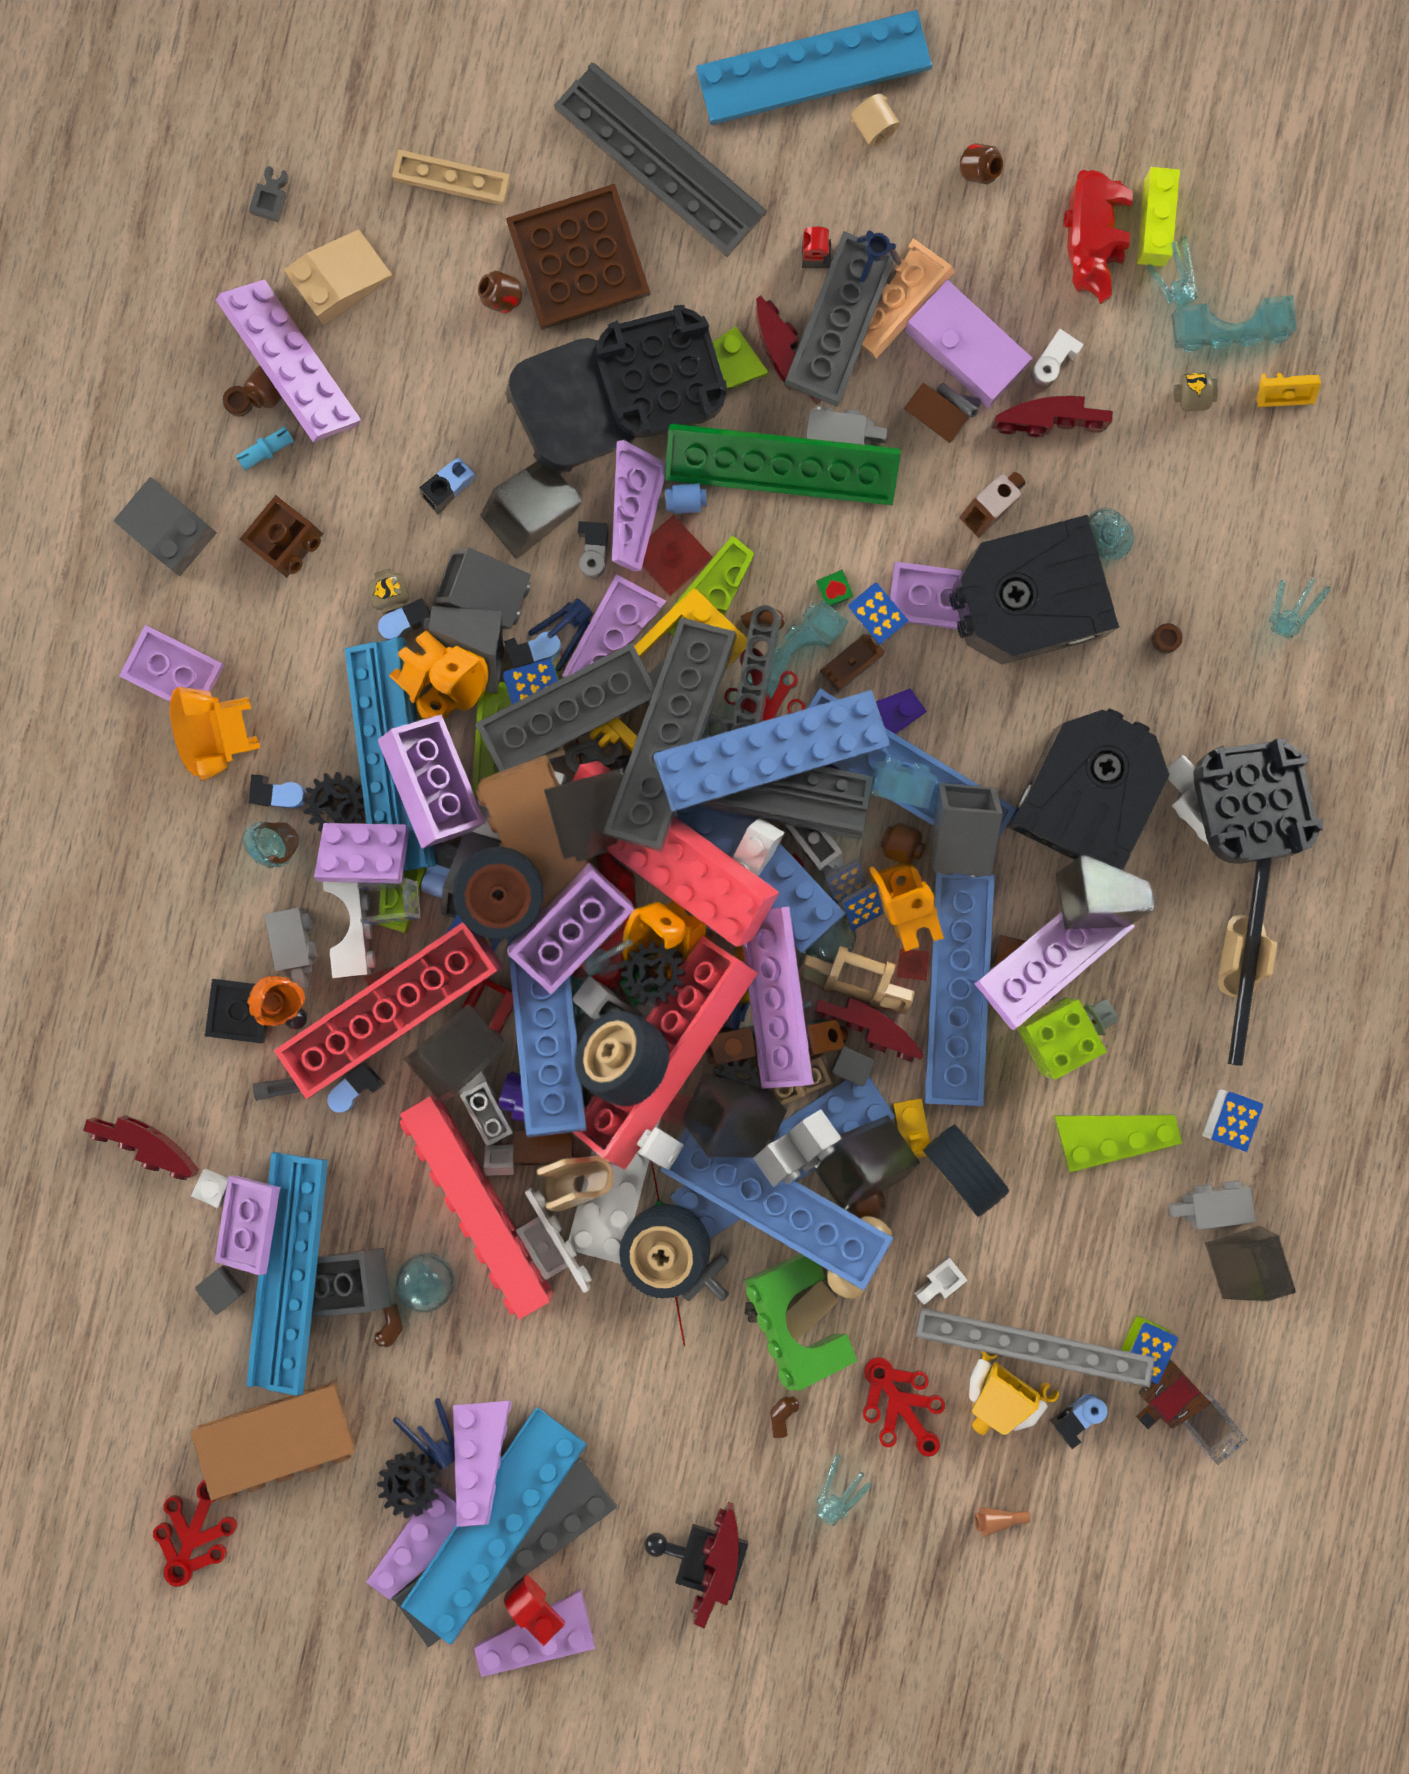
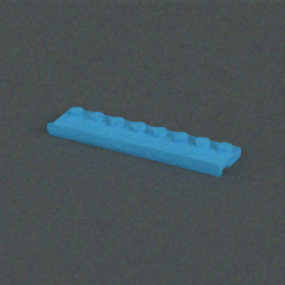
[696,10,933,125]
[344,637,436,872]
[246,1152,328,1396]
[401,1408,588,1645]

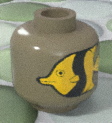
[1174,372,1218,412]
[368,569,409,614]

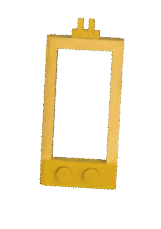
[589,588,747,752]

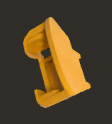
[389,630,489,720]
[169,686,260,781]
[867,863,944,952]
[623,900,712,982]

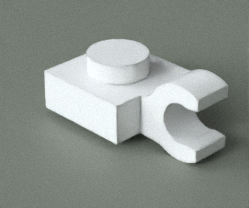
[914,1256,968,1304]

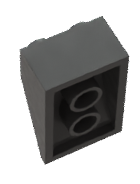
[113,477,217,576]
[312,1248,391,1317]

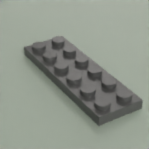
[784,231,894,407]
[475,643,655,772]

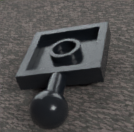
[205,979,307,1043]
[644,1524,748,1601]

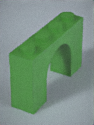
[744,1253,857,1391]

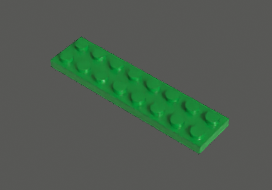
[665,423,901,505]

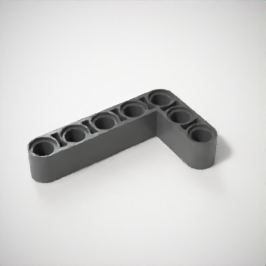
[701,605,781,740]

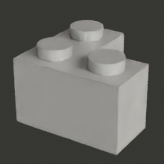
[572,976,643,1040]
[753,1110,842,1187]

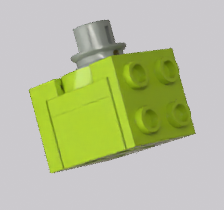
[1016,997,1119,1080]

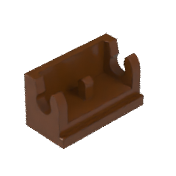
[904,382,969,443]
[820,634,885,693]
[513,1130,573,1166]

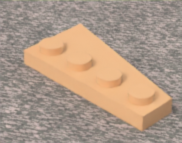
[861,238,955,359]

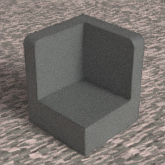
[830,1046,876,1086]
[195,1266,245,1315]

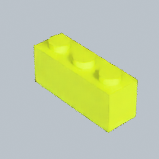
[1136,167,1180,267]

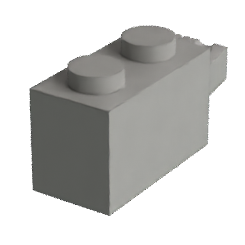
[806,406,887,445]
[783,824,846,875]
[264,908,318,989]
[1167,1180,1256,1230]

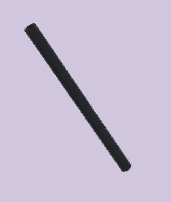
[1228,859,1272,1066]

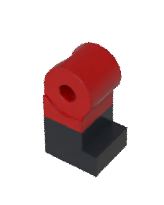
[802,226,831,268]

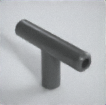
[937,383,981,418]
[682,1254,729,1301]

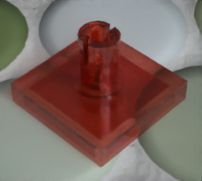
[642,514,712,597]

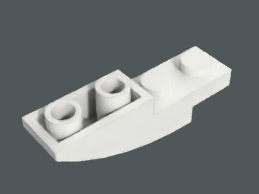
[433,1028,513,1146]
[637,1127,684,1170]

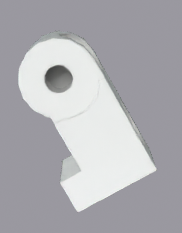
[1032,329,1084,387]

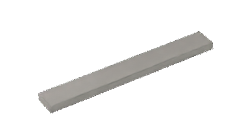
[915,1308,1155,1387]

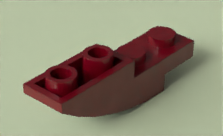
[755,295,822,404]
[991,395,1113,438]
[814,997,923,1063]
[83,1115,199,1180]
[690,1501,739,1629]

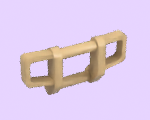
[798,946,915,1014]

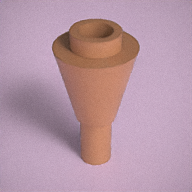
[975,1507,1030,1537]

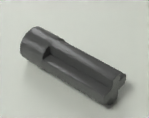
[253,1078,301,1101]

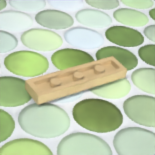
[392,149,511,206]

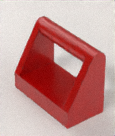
[452,978,514,1047]

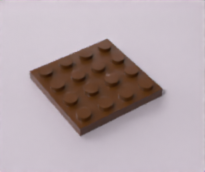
[506,184,650,330]

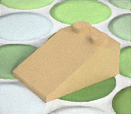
[284,229,393,326]

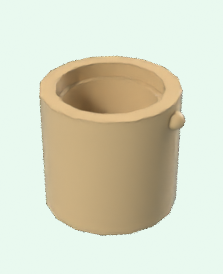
[851,94,901,147]

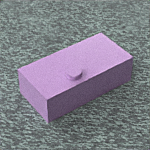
[905,280,1032,409]
[377,715,485,849]
[507,863,634,994]

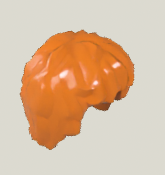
[247,976,305,1026]

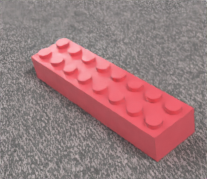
[564,760,780,947]
[274,922,504,1099]
[572,936,758,1170]
[399,1092,554,1320]

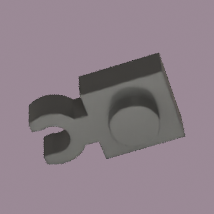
[249,166,288,223]

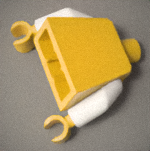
[969,1351,1059,1435]

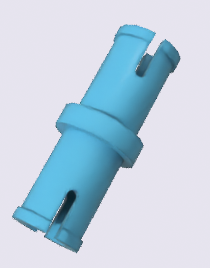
[235,426,294,471]

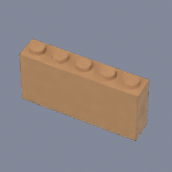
[476,754,593,913]
[190,1380,356,1502]

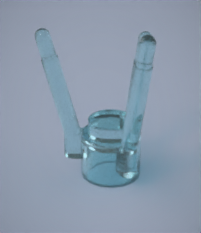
[1147,236,1198,307]
[1269,578,1331,639]
[582,922,657,977]
[816,1454,872,1526]

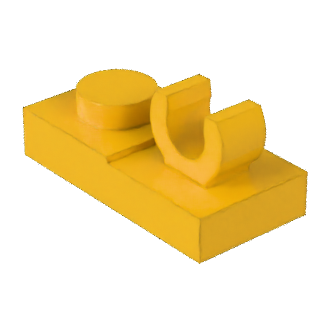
[1256,373,1321,407]
[892,1098,930,1161]

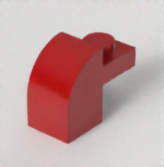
[504,1574,565,1646]

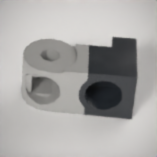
[578,521,609,579]

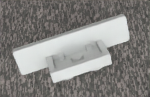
[1167,755,1209,845]
[516,1186,592,1293]

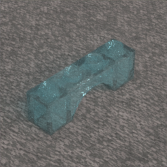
[1172,295,1297,352]
[748,600,849,700]

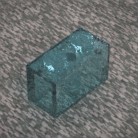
[870,756,937,809]

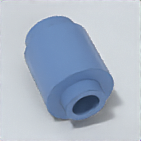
[665,483,707,514]

